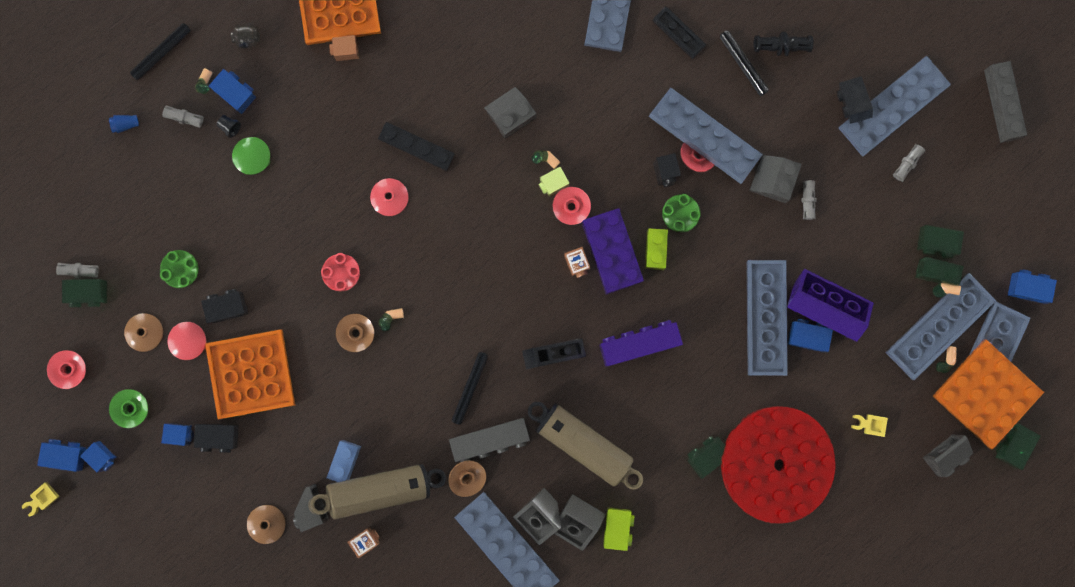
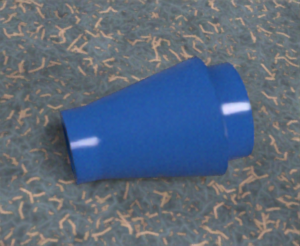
[109,115,139,133]

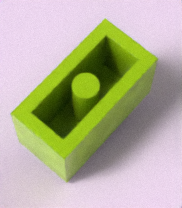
[645,229,668,270]
[603,507,634,551]

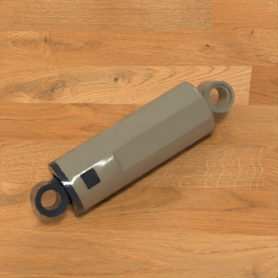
[528,402,643,489]
[308,464,446,520]

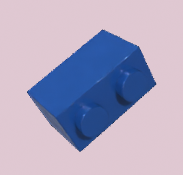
[209,69,256,114]
[1008,270,1057,304]
[787,319,833,352]
[37,439,86,472]

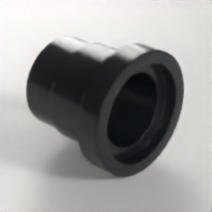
[217,115,241,138]

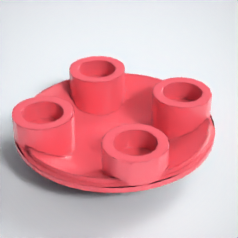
[321,253,360,292]
[168,322,206,360]

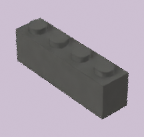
[984,61,1027,143]
[449,418,530,463]

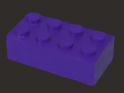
[582,208,644,295]
[787,269,874,342]
[599,320,683,367]

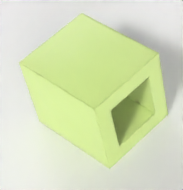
[539,167,569,197]

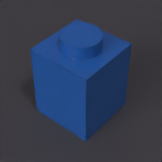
[161,423,194,446]
[80,441,116,472]

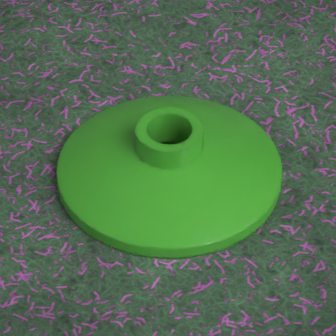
[109,389,148,428]

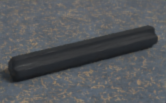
[130,23,191,80]
[720,30,769,96]
[452,352,488,425]

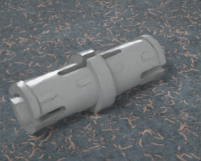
[162,105,204,128]
[893,144,925,182]
[801,180,817,220]
[56,263,99,278]

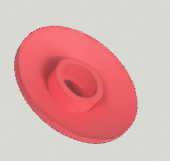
[680,143,714,172]
[370,178,409,216]
[553,187,591,225]
[47,350,86,389]

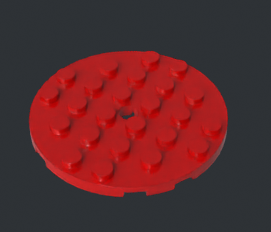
[721,406,835,524]

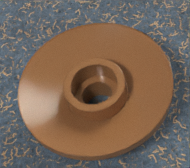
[124,313,163,352]
[336,314,374,352]
[448,461,486,497]
[247,505,286,544]

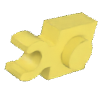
[851,414,888,437]
[22,482,60,517]

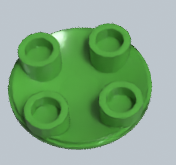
[232,137,270,175]
[662,194,700,232]
[160,250,199,288]

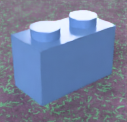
[327,440,361,482]

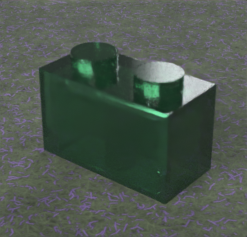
[917,225,964,258]
[915,257,964,285]
[62,279,107,308]
[995,424,1041,470]
[685,436,725,479]

